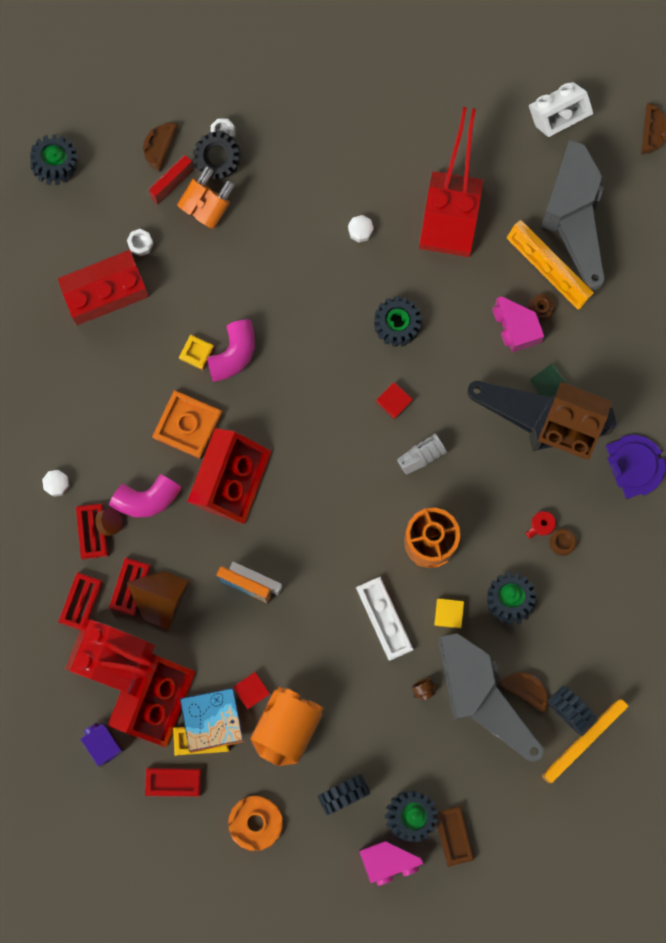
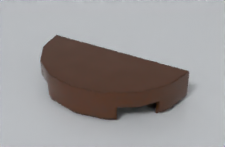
[641,103,666,154]
[143,122,178,172]
[497,672,548,713]

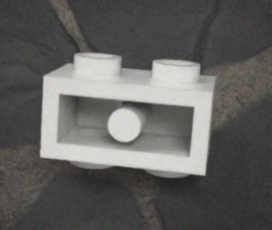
[529,82,593,137]

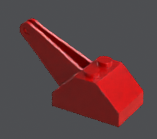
[419,106,483,257]
[65,619,156,697]

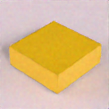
[179,334,214,370]
[434,599,464,629]

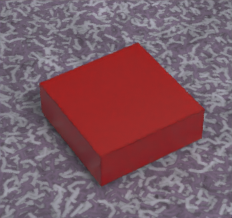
[376,382,413,420]
[233,672,270,710]

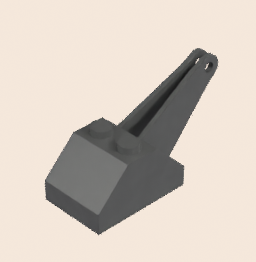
[541,140,604,290]
[438,634,543,761]

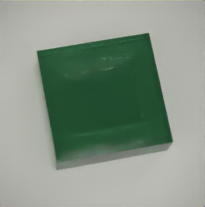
[530,364,567,397]

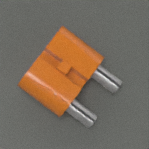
[177,167,235,229]

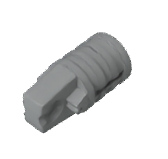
[397,433,447,475]

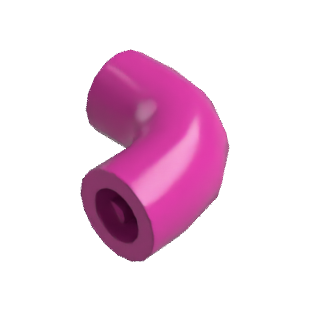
[207,319,255,382]
[109,474,182,518]

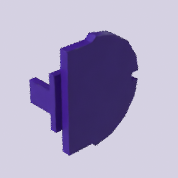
[605,435,665,500]

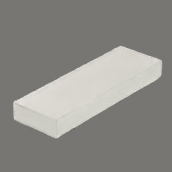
[356,576,414,661]

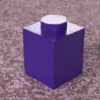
[80,723,124,767]

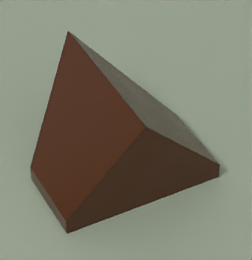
[127,571,189,630]

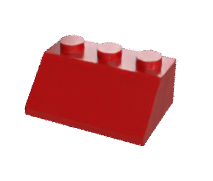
[58,250,149,326]
[187,428,272,524]
[108,654,196,748]

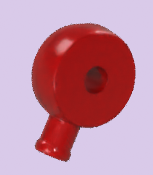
[525,511,556,539]

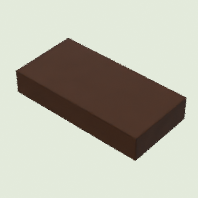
[435,806,474,867]

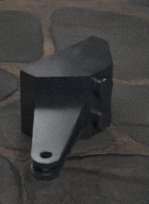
[467,381,617,451]

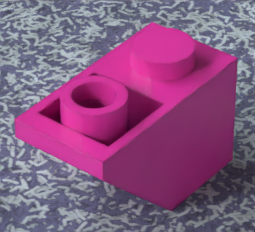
[493,296,544,353]
[359,841,423,886]

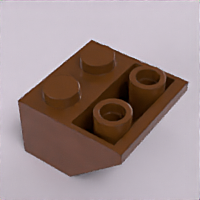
[538,382,612,460]

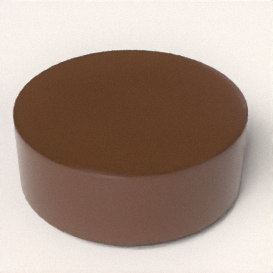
[95,508,122,536]
[549,529,577,556]

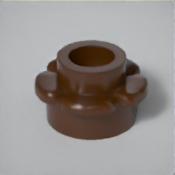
[528,294,554,319]
[412,677,438,701]

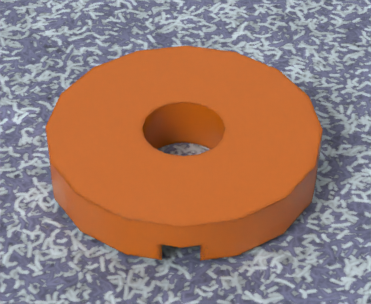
[228,796,283,851]

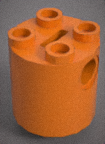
[404,508,460,568]
[250,686,324,766]

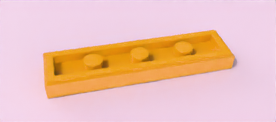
[506,220,594,310]
[542,699,628,783]

